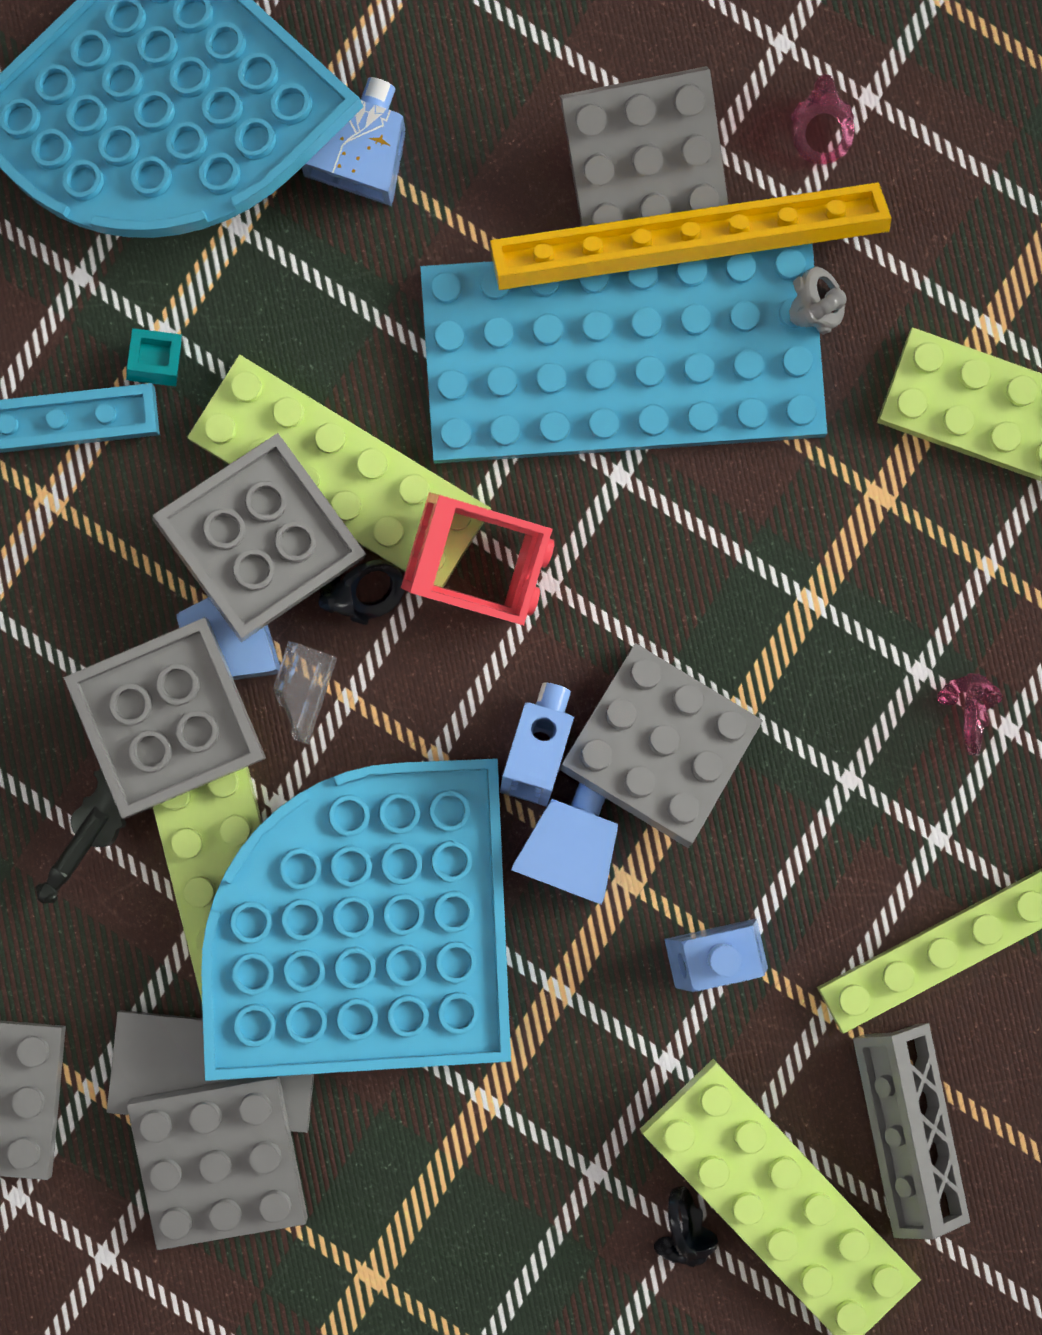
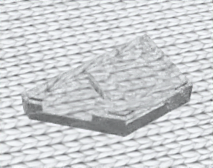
[273,641,337,745]

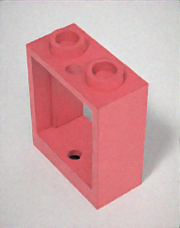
[401,492,554,625]

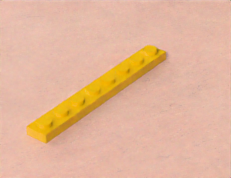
[490,182,891,290]

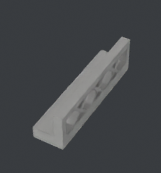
[853,1023,970,1240]

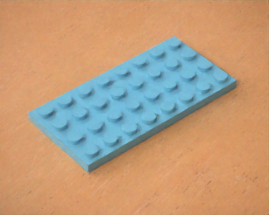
[420,243,827,464]

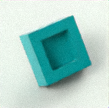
[126,328,182,387]

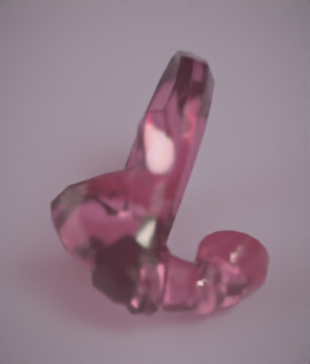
[791,74,854,165]
[937,673,1003,756]

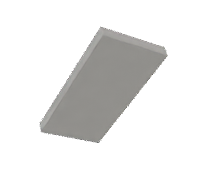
[107,1010,314,1133]

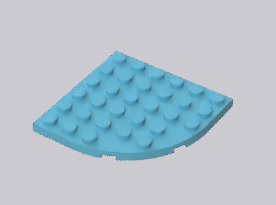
[0,0,363,238]
[201,759,511,1081]

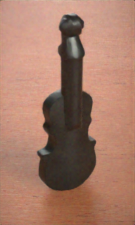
[35,768,126,904]

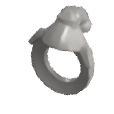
[789,267,847,335]

